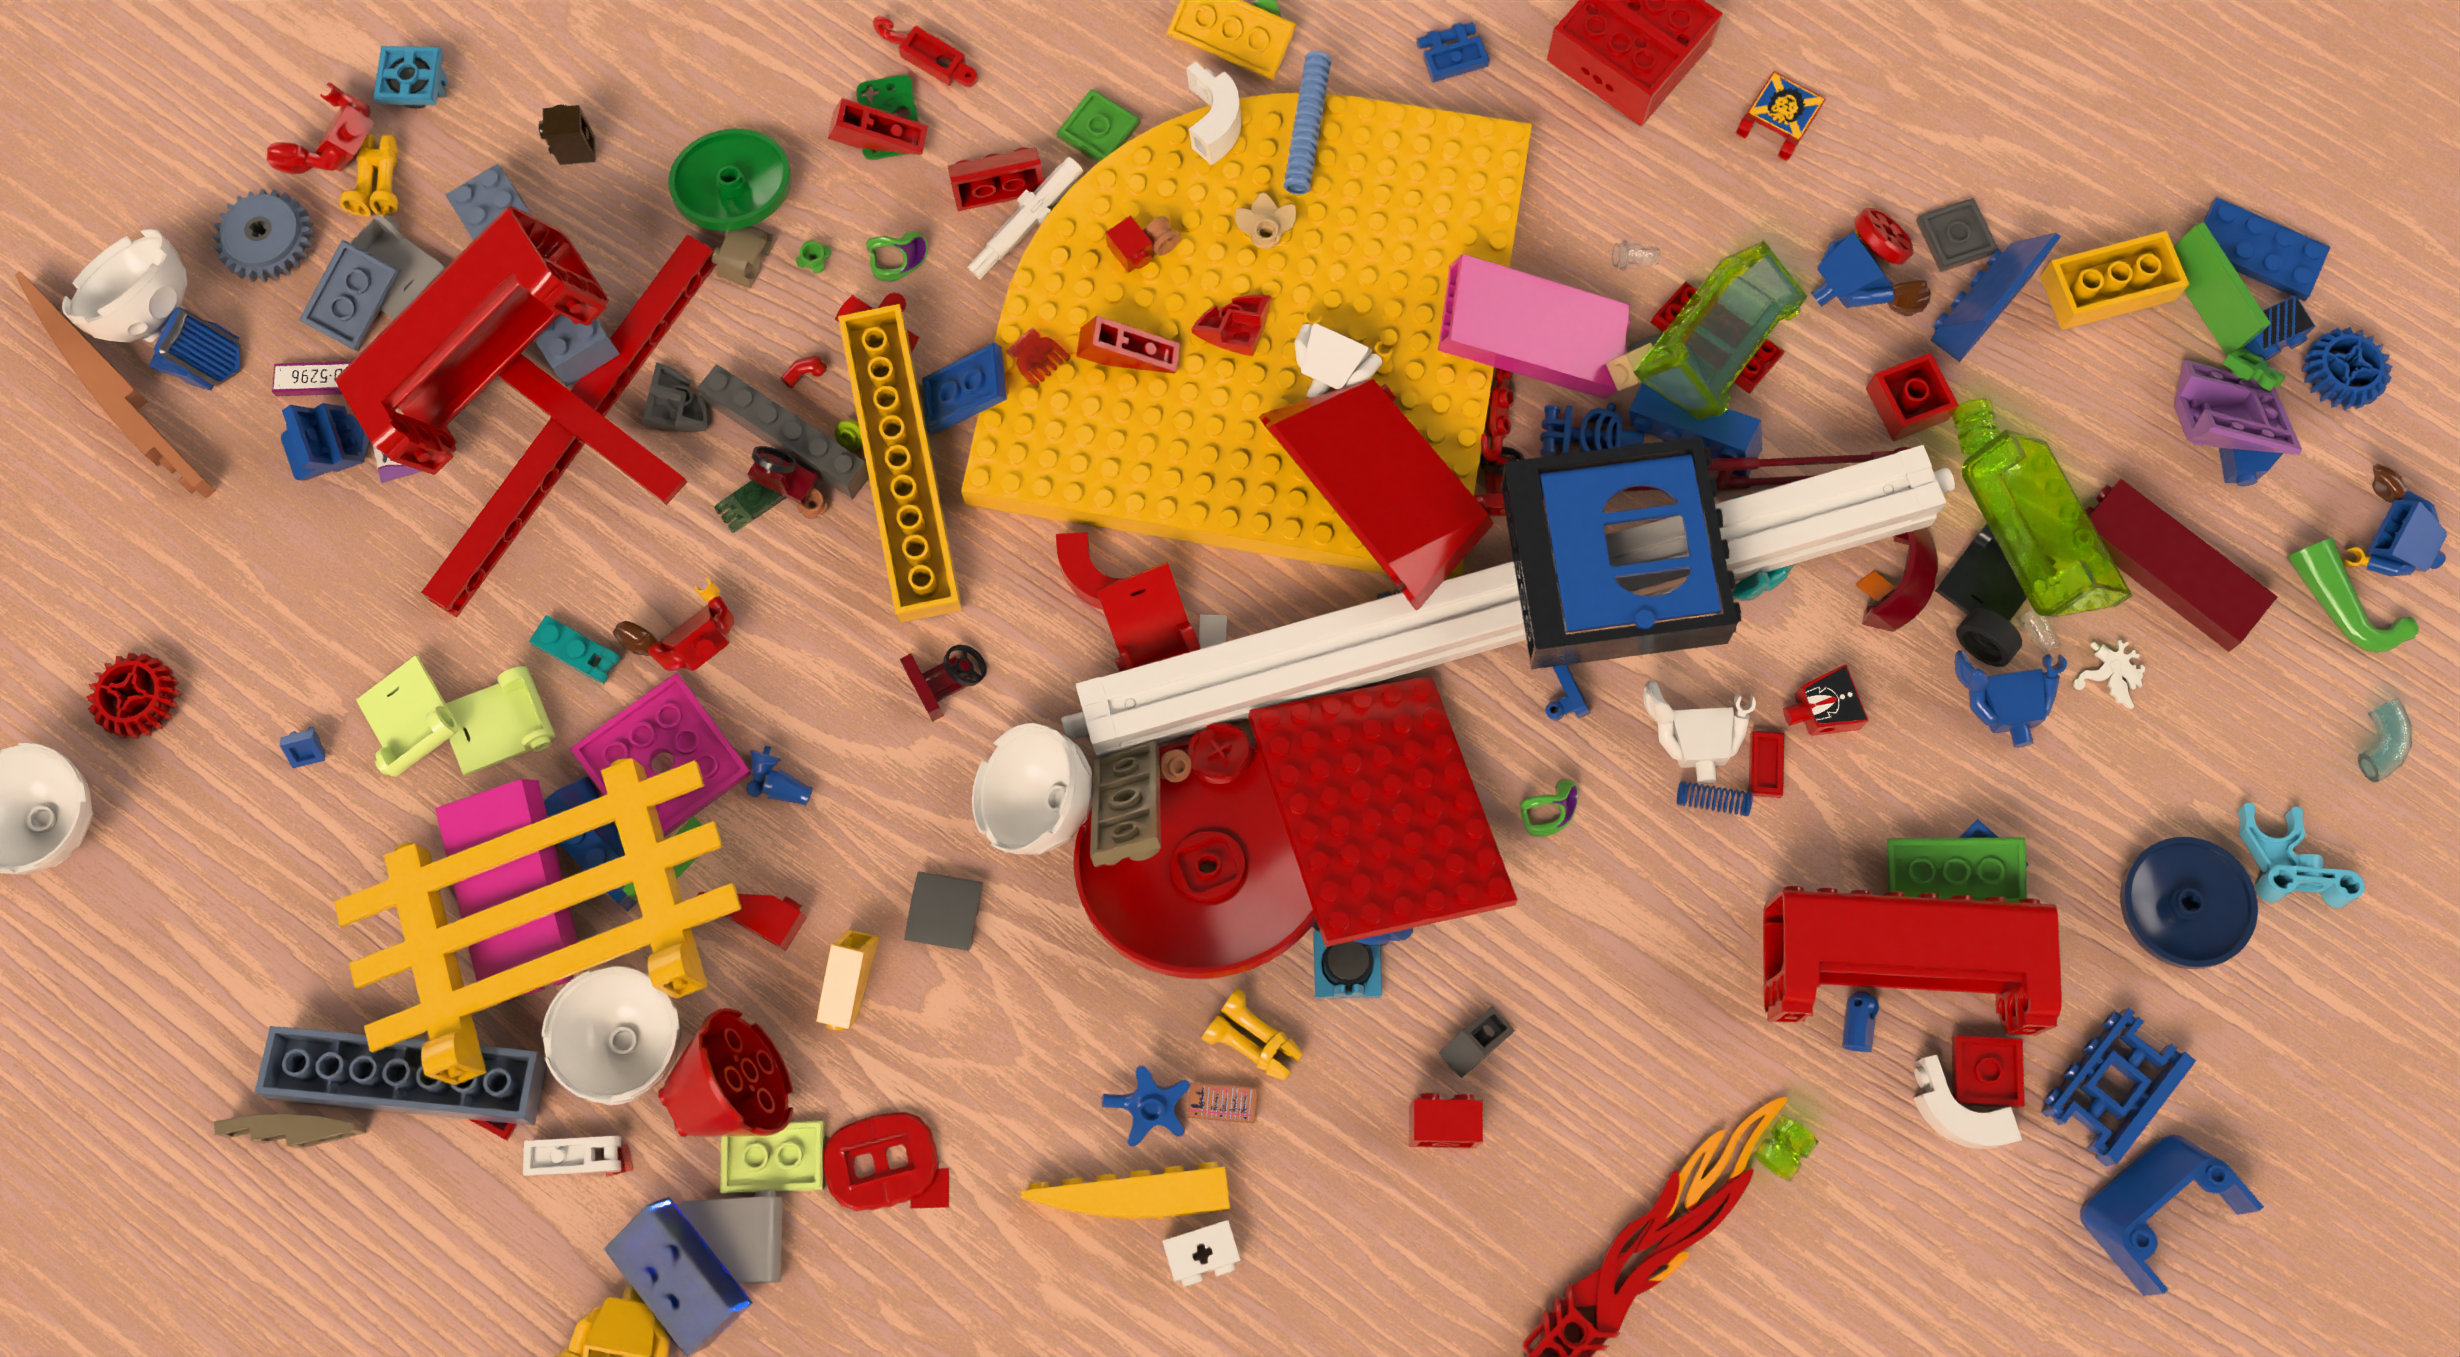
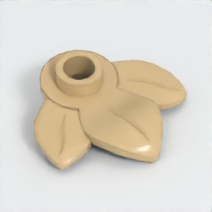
[1235,192,1296,249]

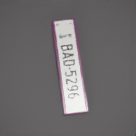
[272,361,352,396]

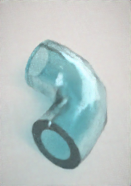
[2358,698,2412,783]

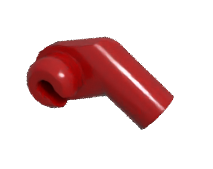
[780,355,827,388]

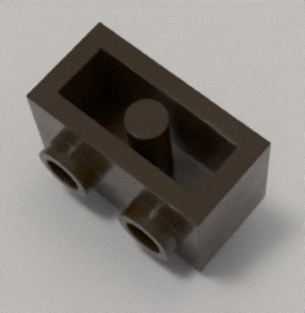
[538,105,595,165]

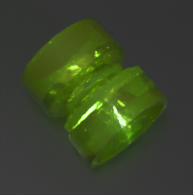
[1952,398,2002,455]
[1754,1116,1818,1181]

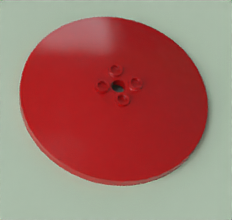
[1074,739,1316,979]

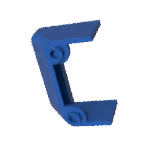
[2080,1135,2264,1296]

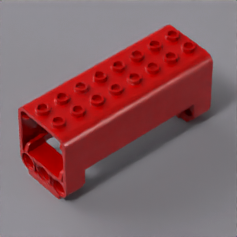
[335,205,609,475]
[1763,886,2062,1036]

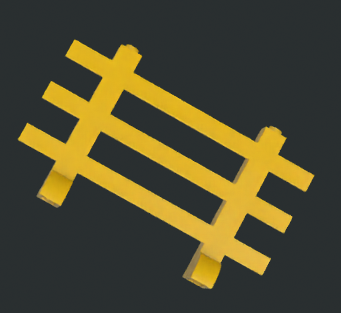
[334,758,742,1085]

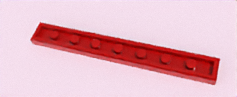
[497,354,687,506]

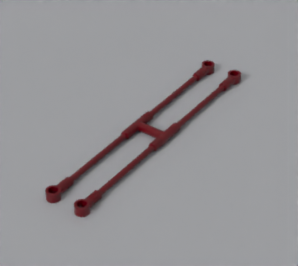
[1541,447,1910,500]

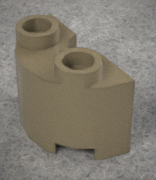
[712,226,777,289]

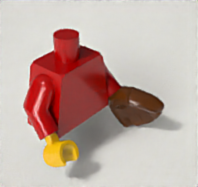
[613,577,734,671]

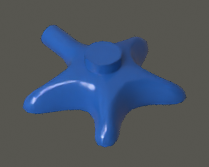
[1102,1065,1190,1146]

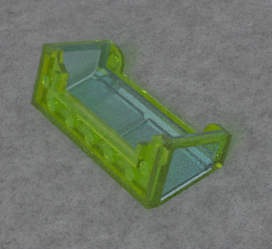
[1633,240,1808,420]

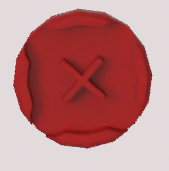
[1187,723,1252,784]

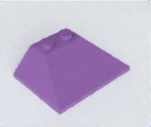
[2174,360,2302,454]

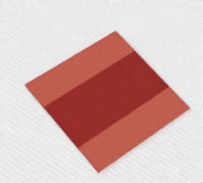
[601,1144,633,1177]

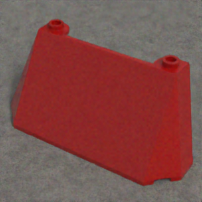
[1258,379,1494,611]

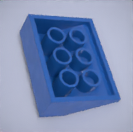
[1930,233,2061,362]

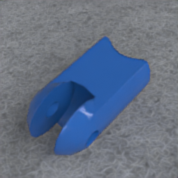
[1842,991,1879,1052]

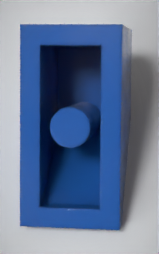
[2219,448,2283,486]

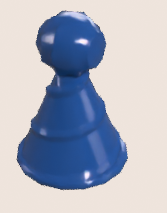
[746,745,781,797]

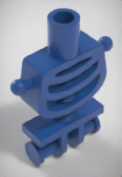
[1540,403,1644,457]

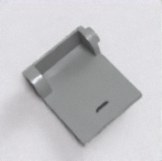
[327,214,446,320]
[679,1190,783,1285]

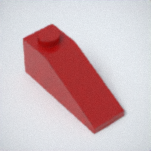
[828,98,928,155]
[1076,316,1180,374]
[697,892,807,951]

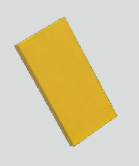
[1166,0,1298,81]

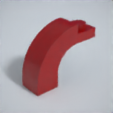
[1056,532,1144,610]

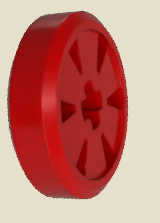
[1854,208,1914,265]

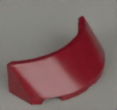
[1862,527,1938,632]

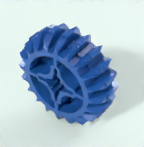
[2302,327,2393,410]

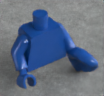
[1954,650,2067,748]

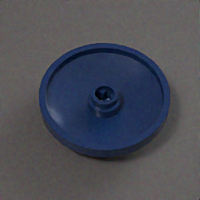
[2120,837,2258,969]

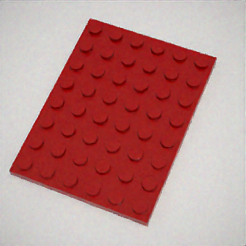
[1248,675,1518,947]

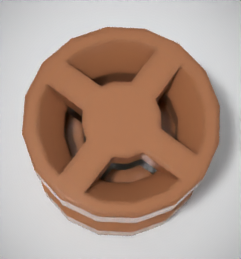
[1143,216,1181,256]

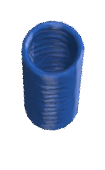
[1676,780,1753,817]

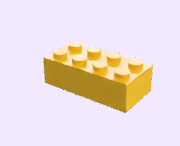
[2040,231,2190,330]

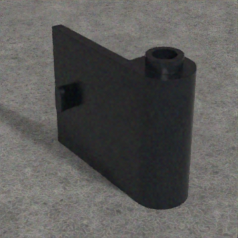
[1935,518,2056,622]

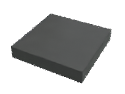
[1916,198,1998,272]

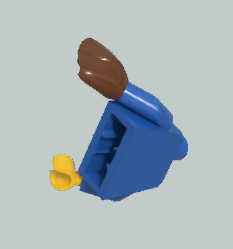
[1811,230,1931,316]
[2342,464,2447,576]

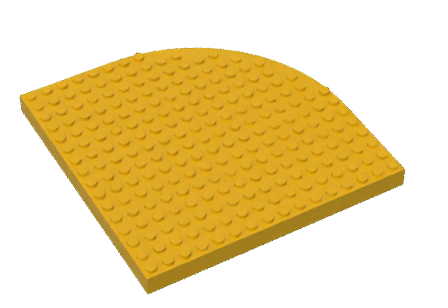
[961,93,1532,580]

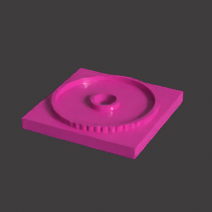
[570,673,752,837]

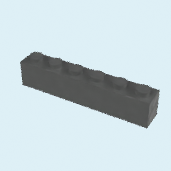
[697,364,869,500]

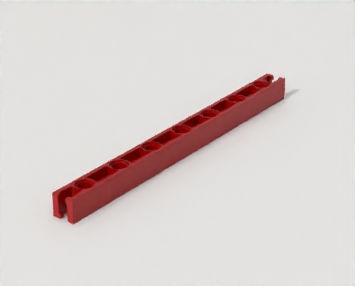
[421,234,717,618]

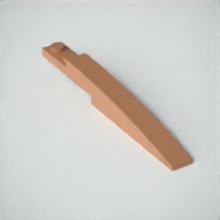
[15,271,216,499]

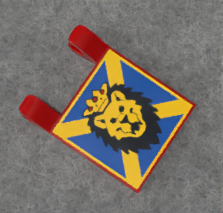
[1736,71,1826,161]

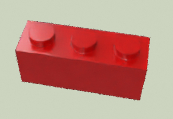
[947,147,1044,212]

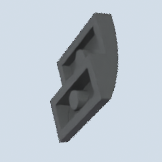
[904,871,983,951]

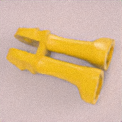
[339,134,399,217]
[1201,987,1303,1080]

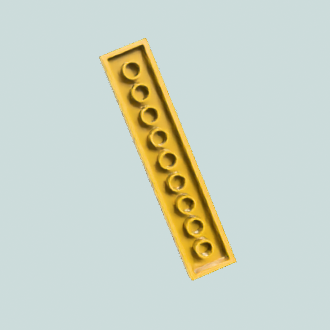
[838,304,962,623]

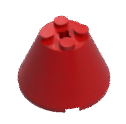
[658,1008,794,1137]

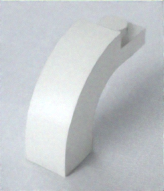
[1186,61,1242,165]
[1913,1055,2022,1149]

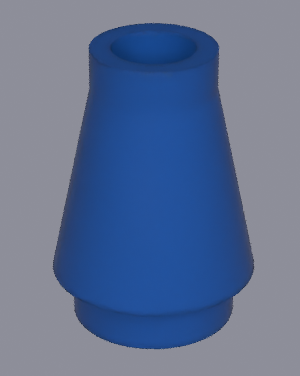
[762,769,813,806]

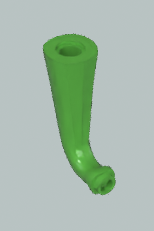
[2286,537,2419,652]

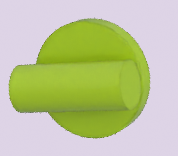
[835,420,863,451]

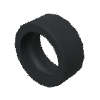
[1956,608,2022,667]

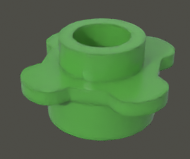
[796,241,831,273]

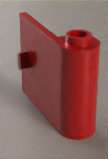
[1095,562,1201,672]

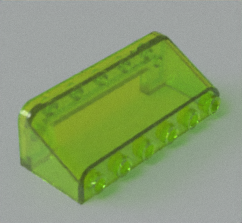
[1962,429,2133,618]

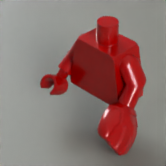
[267,83,374,175]

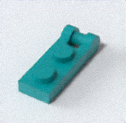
[529,615,621,685]

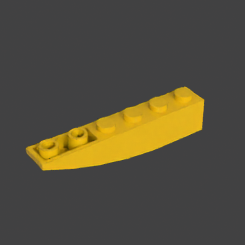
[1021,1162,1230,1219]

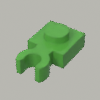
[2223,348,2285,391]

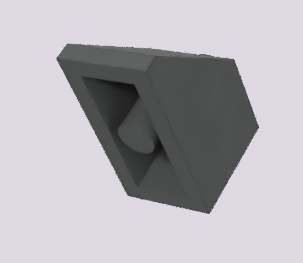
[1439,1006,1515,1078]

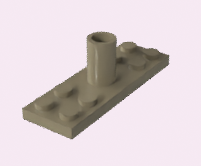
[1090,740,1161,867]

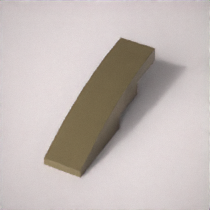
[214,1114,366,1149]

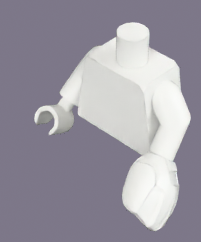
[1643,681,1756,784]

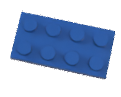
[2203,197,2330,301]

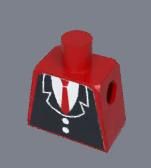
[1783,664,1869,736]

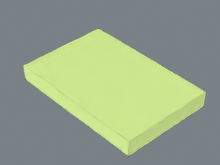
[720,1121,825,1194]

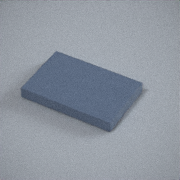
[299,239,401,351]

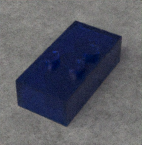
[604,1197,753,1357]

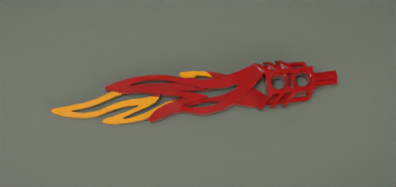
[1522,1097,1787,1357]

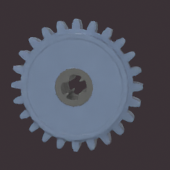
[213,189,315,283]

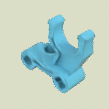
[2237,803,2365,908]

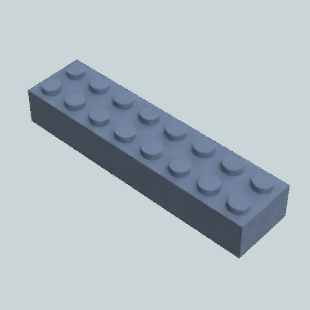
[446,163,620,387]
[255,1026,547,1126]

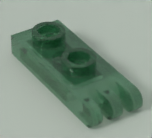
[714,480,787,533]

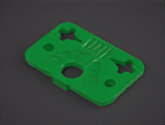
[856,75,918,160]

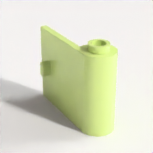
[356,656,459,777]
[446,666,556,776]

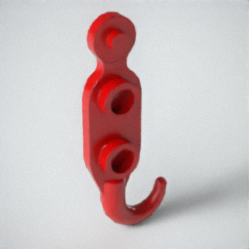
[1481,368,1514,462]

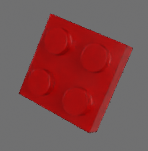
[1952,1035,2025,1108]

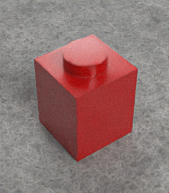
[1105,215,1153,273]

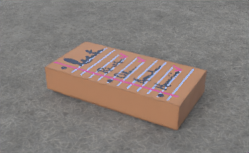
[1187,1083,1257,1123]

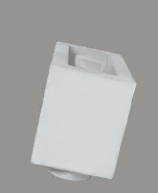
[1162,1220,1240,1287]

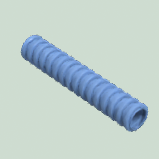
[1283,51,1332,195]

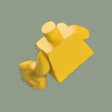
[555,1285,670,1357]

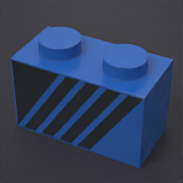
[2244,296,2316,361]

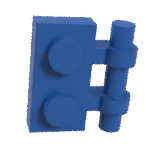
[1416,22,1490,83]

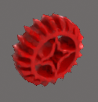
[86,653,181,739]

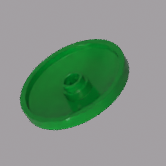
[668,129,791,231]

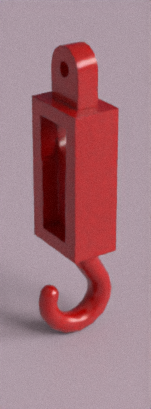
[873,16,977,87]

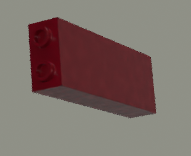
[2074,479,2278,652]

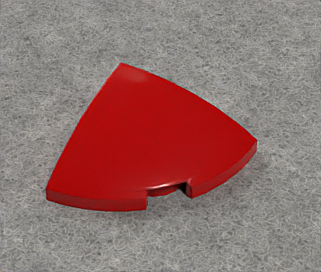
[1191,295,1271,356]

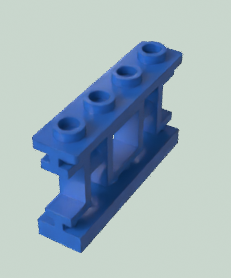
[2041,1008,2196,1167]

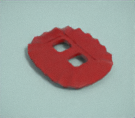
[823,1112,939,1211]

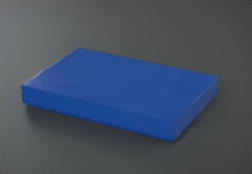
[922,342,1007,435]

